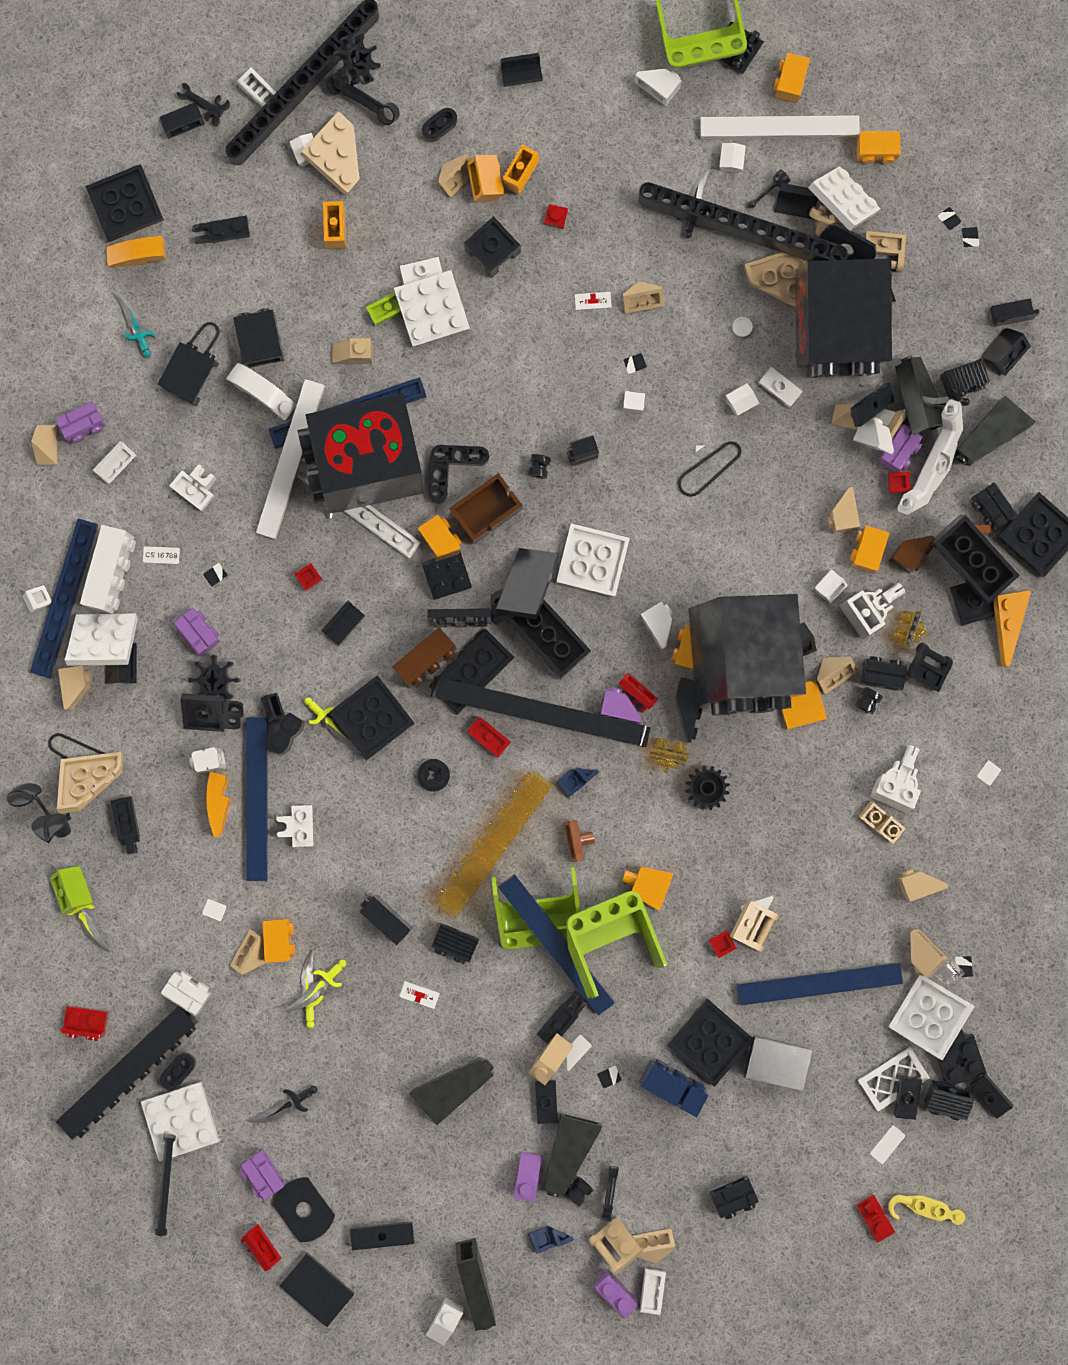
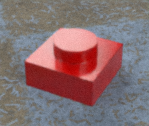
[544,204,568,229]
[888,472,911,494]
[295,563,323,592]
[708,930,737,958]

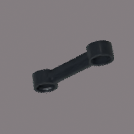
[326,72,400,125]

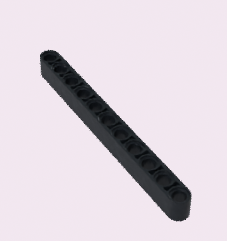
[225,0,380,166]
[638,182,848,261]
[430,677,651,747]

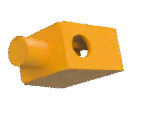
[622,867,673,911]

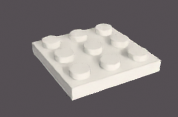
[808,166,880,231]
[394,270,470,347]
[556,524,630,597]
[65,613,138,666]
[889,975,975,1060]
[141,1081,220,1162]

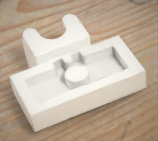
[170,465,216,512]
[276,805,313,847]

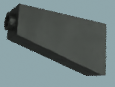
[895,355,944,435]
[955,396,1036,466]
[410,1057,494,1125]
[544,1113,602,1197]
[456,1238,496,1331]

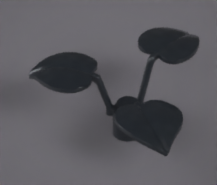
[7,783,71,843]

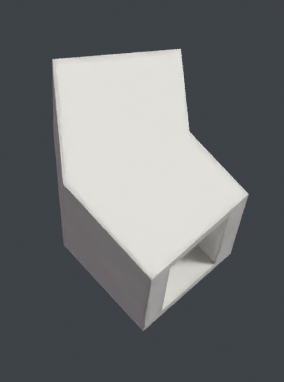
[290,133,313,167]
[720,143,746,173]
[726,383,759,416]
[813,570,848,604]

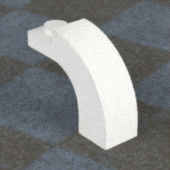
[226,363,297,421]

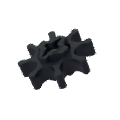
[333,34,381,86]
[188,655,241,699]

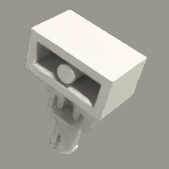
[839,583,905,639]
[870,745,921,814]

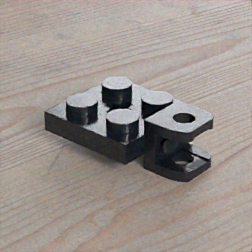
[180,693,244,732]
[936,1028,987,1086]

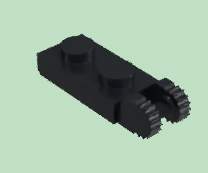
[192,215,251,244]
[536,991,588,1044]

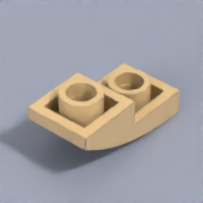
[858,801,906,844]

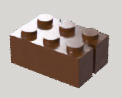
[449,473,523,544]
[392,627,457,688]

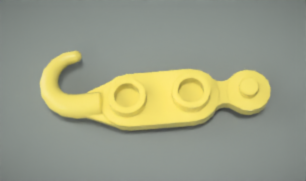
[888,1195,965,1225]

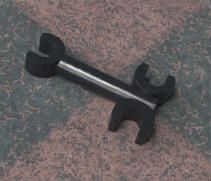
[176,83,230,127]
[601,1166,619,1222]

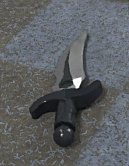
[677,169,710,239]
[921,389,970,408]
[247,1086,318,1123]

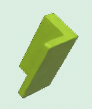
[50,866,93,915]

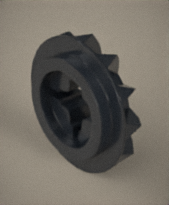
[417,759,450,792]

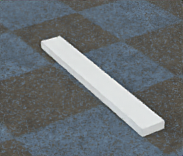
[700,116,860,139]
[256,379,325,539]
[296,457,421,559]

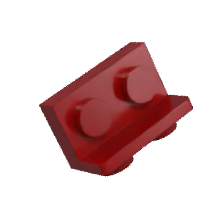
[60,1006,109,1041]

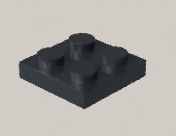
[421,550,472,600]

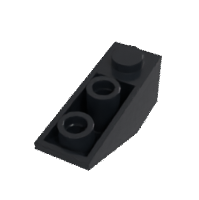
[675,677,703,743]

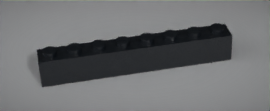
[55,1006,198,1140]

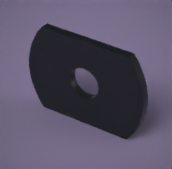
[818,222,877,260]
[273,1177,335,1242]

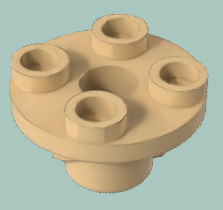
[809,204,844,237]

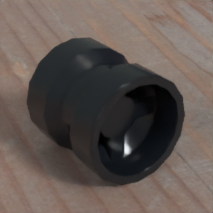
[527,454,551,479]
[855,687,883,715]
[565,1176,594,1207]

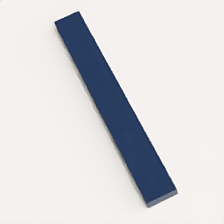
[268,377,427,449]
[30,518,98,679]
[246,717,268,881]
[498,873,615,1016]
[736,963,903,1005]

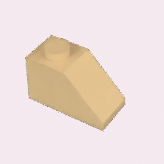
[332,338,373,364]
[827,487,860,534]
[58,665,92,711]
[897,869,949,902]
[910,929,948,977]
[528,1034,573,1085]

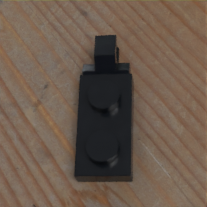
[111,796,140,855]

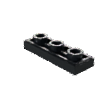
[850,383,895,427]
[350,1221,415,1251]

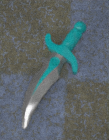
[114,293,156,358]

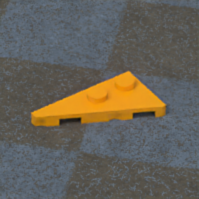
[993,590,1031,666]

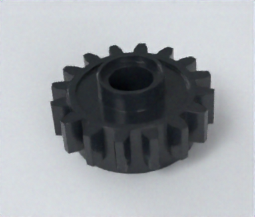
[685,766,730,810]

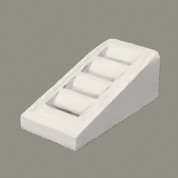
[237,68,276,107]

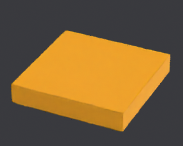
[781,680,827,730]

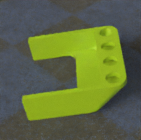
[655,0,747,68]
[492,867,580,949]
[566,891,668,998]

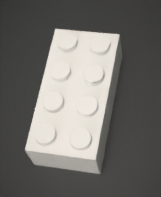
[80,525,136,614]

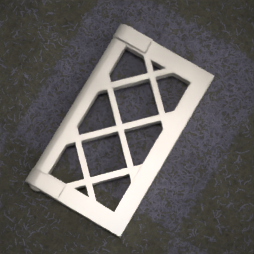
[858,1047,930,1111]

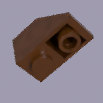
[889,535,934,574]

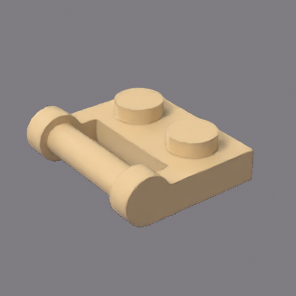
[865,231,906,272]
[730,899,780,952]
[588,1217,643,1275]

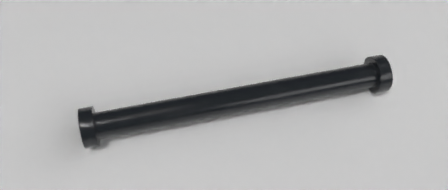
[155,1134,176,1236]

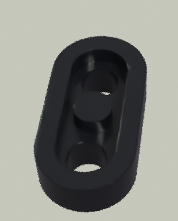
[422,108,458,142]
[160,1053,196,1090]

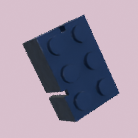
[639,1059,709,1118]

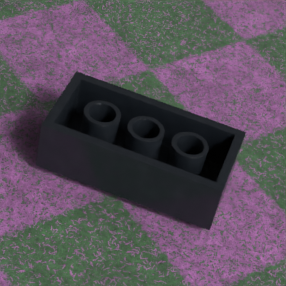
[930,514,1020,603]
[506,600,591,680]

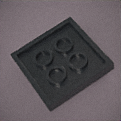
[85,164,164,242]
[997,492,1068,577]
[427,608,492,628]
[329,675,415,761]
[667,998,752,1087]

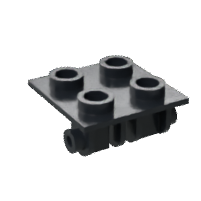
[719,21,764,74]

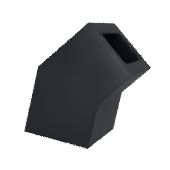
[261,693,285,723]

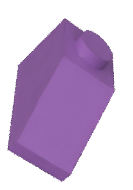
[600,688,642,724]
[514,1152,542,1202]

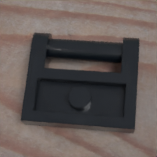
[906,642,953,692]

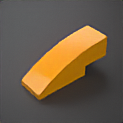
[106,236,166,267]
[206,772,232,837]

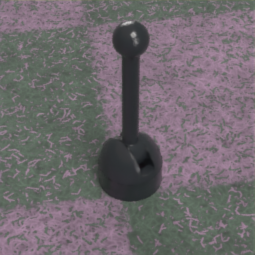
[748,169,791,209]

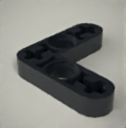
[429,445,490,504]

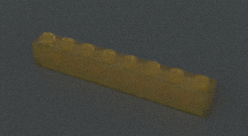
[436,770,554,918]

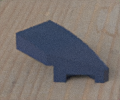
[556,768,599,798]
[528,1226,574,1254]

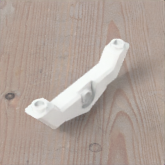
[897,399,963,515]

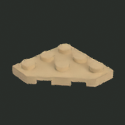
[300,111,360,195]
[744,246,807,308]
[57,752,124,814]

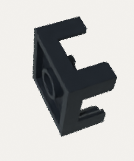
[464,216,521,279]

